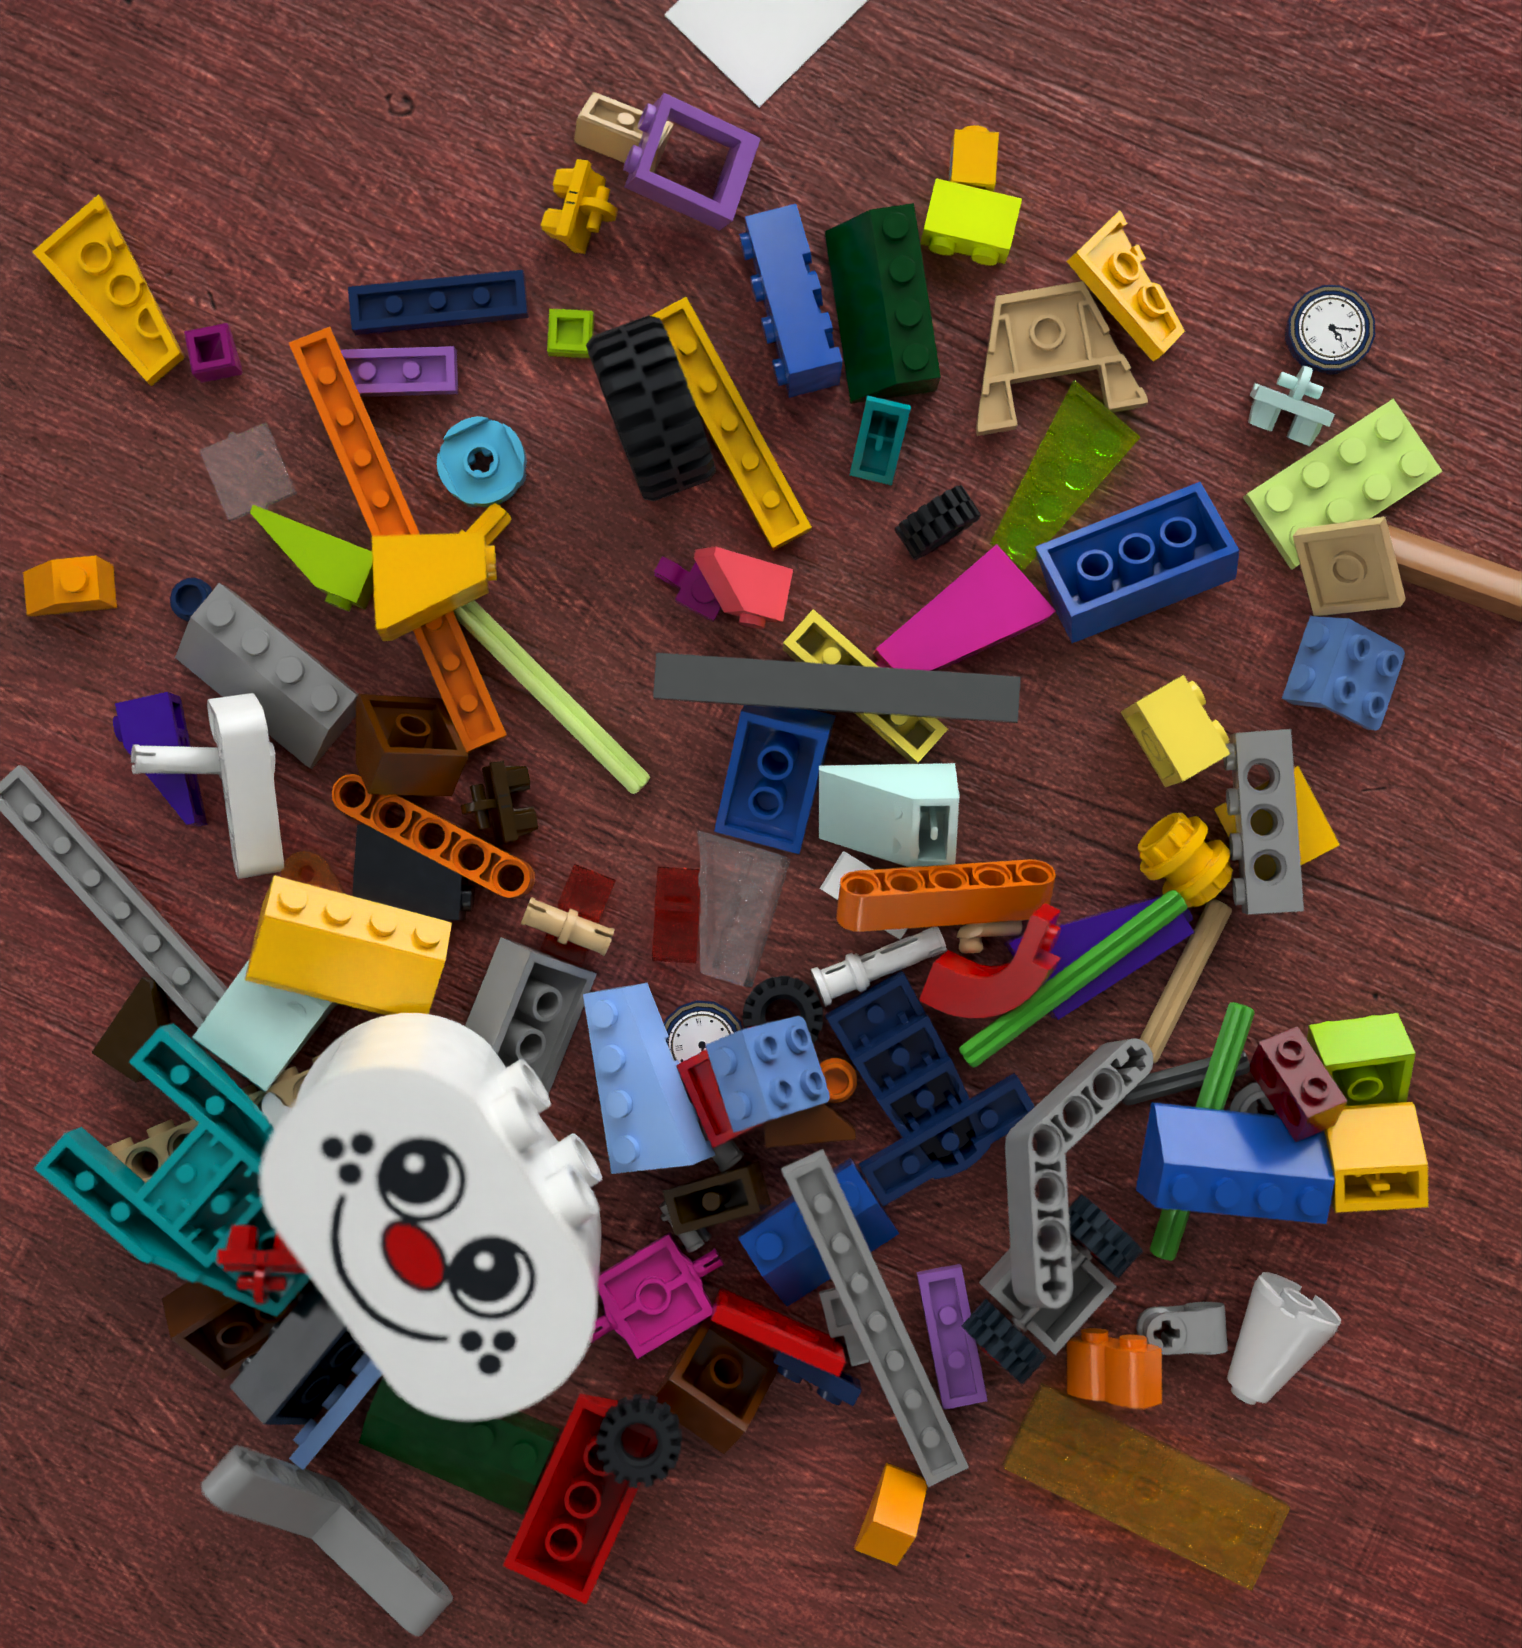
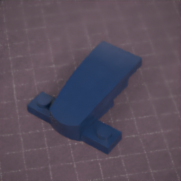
[825,971,1035,1206]

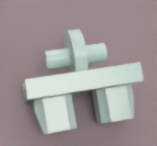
[1248,366,1335,446]

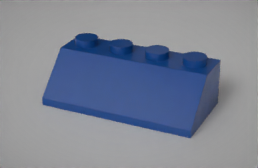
[1035,482,1240,643]
[1136,1102,1335,1224]

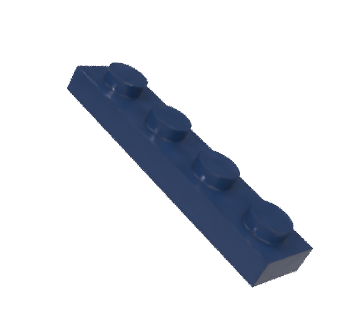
[348,270,529,335]

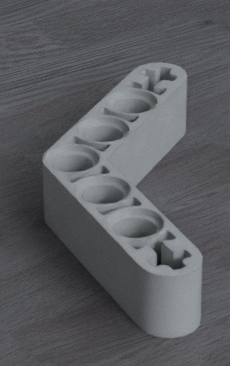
[1005,1039,1154,1309]
[201,1445,453,1636]

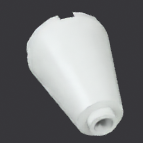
[1227,1272,1341,1405]

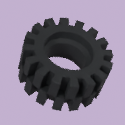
[895,485,981,560]
[743,976,823,1044]
[596,1394,682,1488]

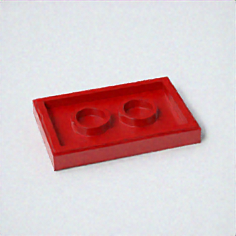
[711,1288,846,1377]

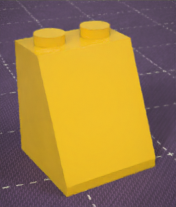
[372,533,497,641]

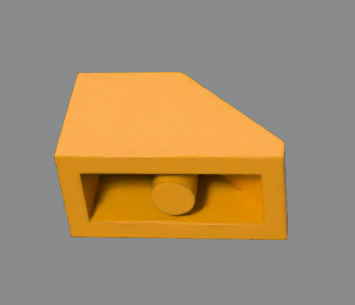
[23,555,117,617]

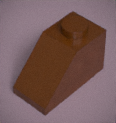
[764,1103,856,1148]

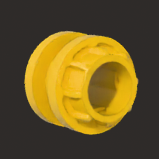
[1138,812,1233,907]

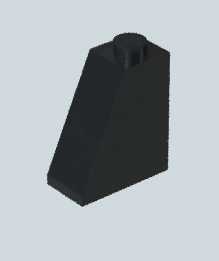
[352,824,475,920]

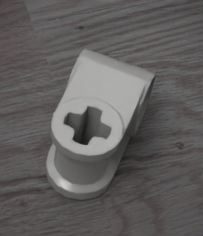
[1136,1302,1228,1355]

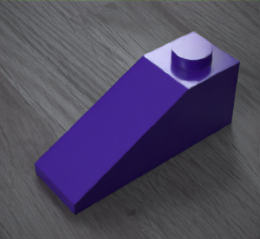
[113,692,207,827]

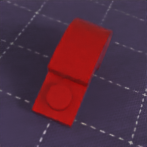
[919,903,1061,1018]

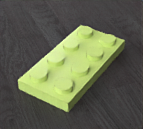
[1243,399,1443,570]

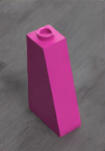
[873,544,1056,671]

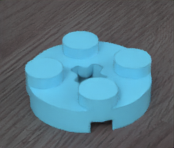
[436,416,527,508]

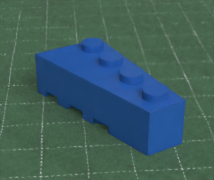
[739,204,843,398]

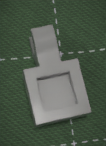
[819,1287,869,1366]

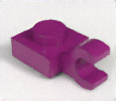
[654,556,721,623]

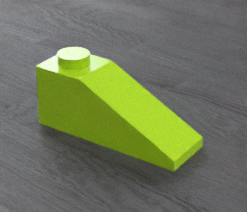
[250,505,374,612]

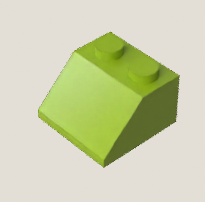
[1307,1013,1416,1106]

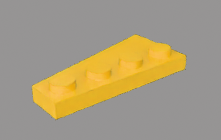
[32,194,185,386]

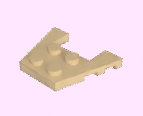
[976,281,1148,436]

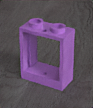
[623,93,761,230]

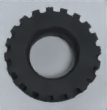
[586,315,716,501]

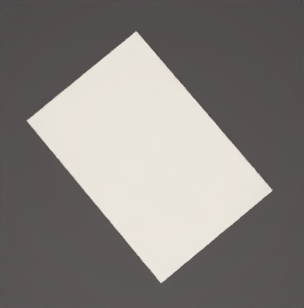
[664,0,868,107]

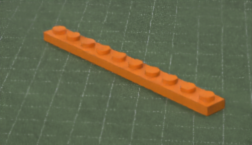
[289,327,507,753]

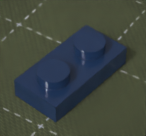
[773,1349,862,1406]

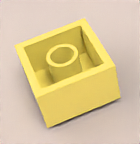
[1121,675,1231,787]

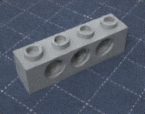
[1223,729,1304,915]

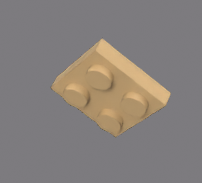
[1293,517,1406,616]

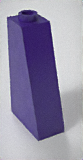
[1004,895,1195,1020]

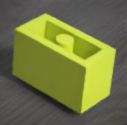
[920,178,1022,265]

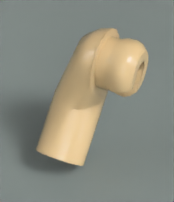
[956,920,1022,953]

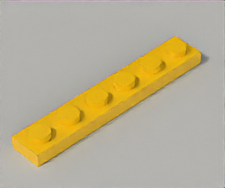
[650,297,812,551]

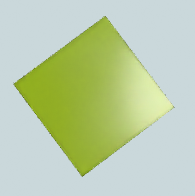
[547,309,594,358]

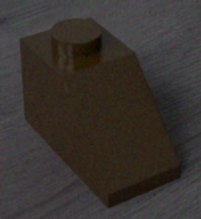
[91,976,171,1083]
[662,1161,772,1235]

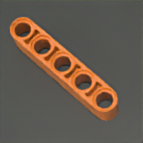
[331,774,535,899]
[836,859,1056,932]

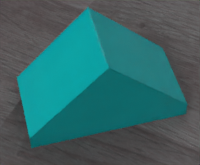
[849,395,911,485]

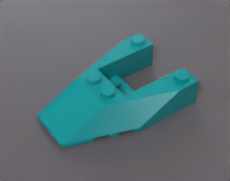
[34,1023,311,1317]

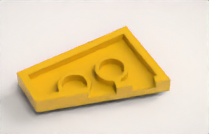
[1066,211,1185,362]

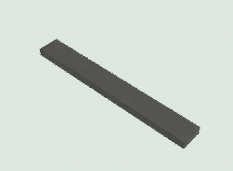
[653,653,1021,723]

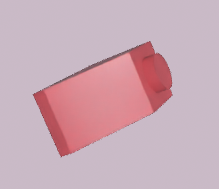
[694,546,793,629]

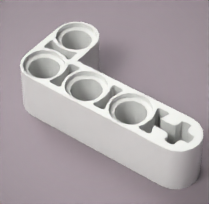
[207,693,284,879]

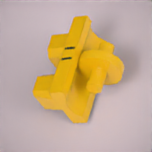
[541,159,618,254]

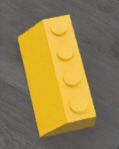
[245,876,452,1015]

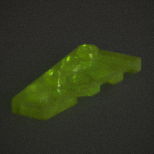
[990,380,1141,572]

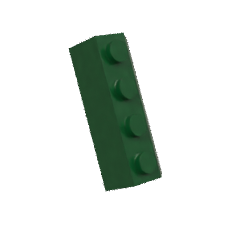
[824,203,941,404]
[359,1376,559,1515]

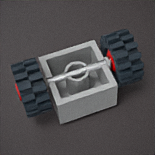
[961,1194,1143,1385]

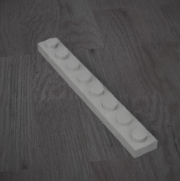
[0,765,228,1029]
[781,1149,969,1487]

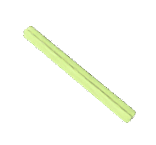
[453,600,650,794]

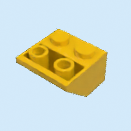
[1324,1102,1428,1213]

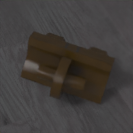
[461,760,538,846]

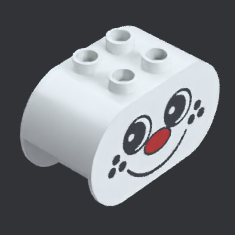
[260,1013,602,1420]

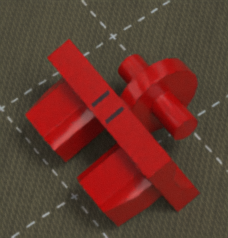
[216,1225,308,1304]

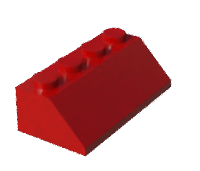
[503,1394,658,1604]

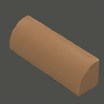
[1387,524,1522,622]

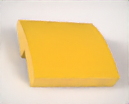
[1214,765,1340,880]

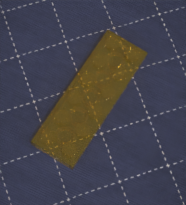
[1002,1382,1290,1591]

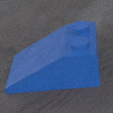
[714,705,836,854]

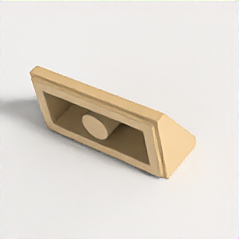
[574,92,674,172]

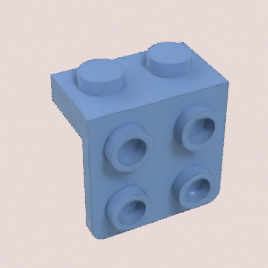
[1282,616,1405,730]
[705,1016,830,1133]

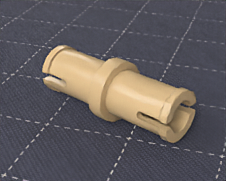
[521,897,615,956]

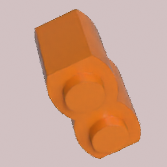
[1067,1328,1162,1409]

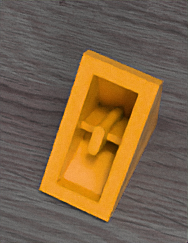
[854,1463,928,1566]

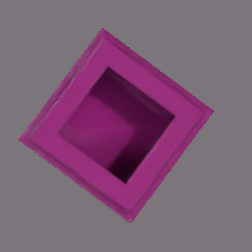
[184,323,243,383]

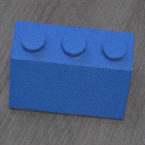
[738,1157,899,1307]

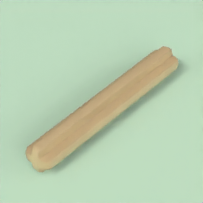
[1140,899,1232,1064]

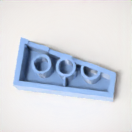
[583,983,716,1174]

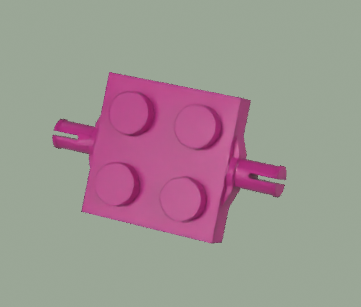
[590,1232,724,1359]

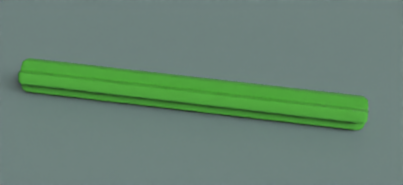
[959,890,1187,1067]
[1150,1002,1255,1261]

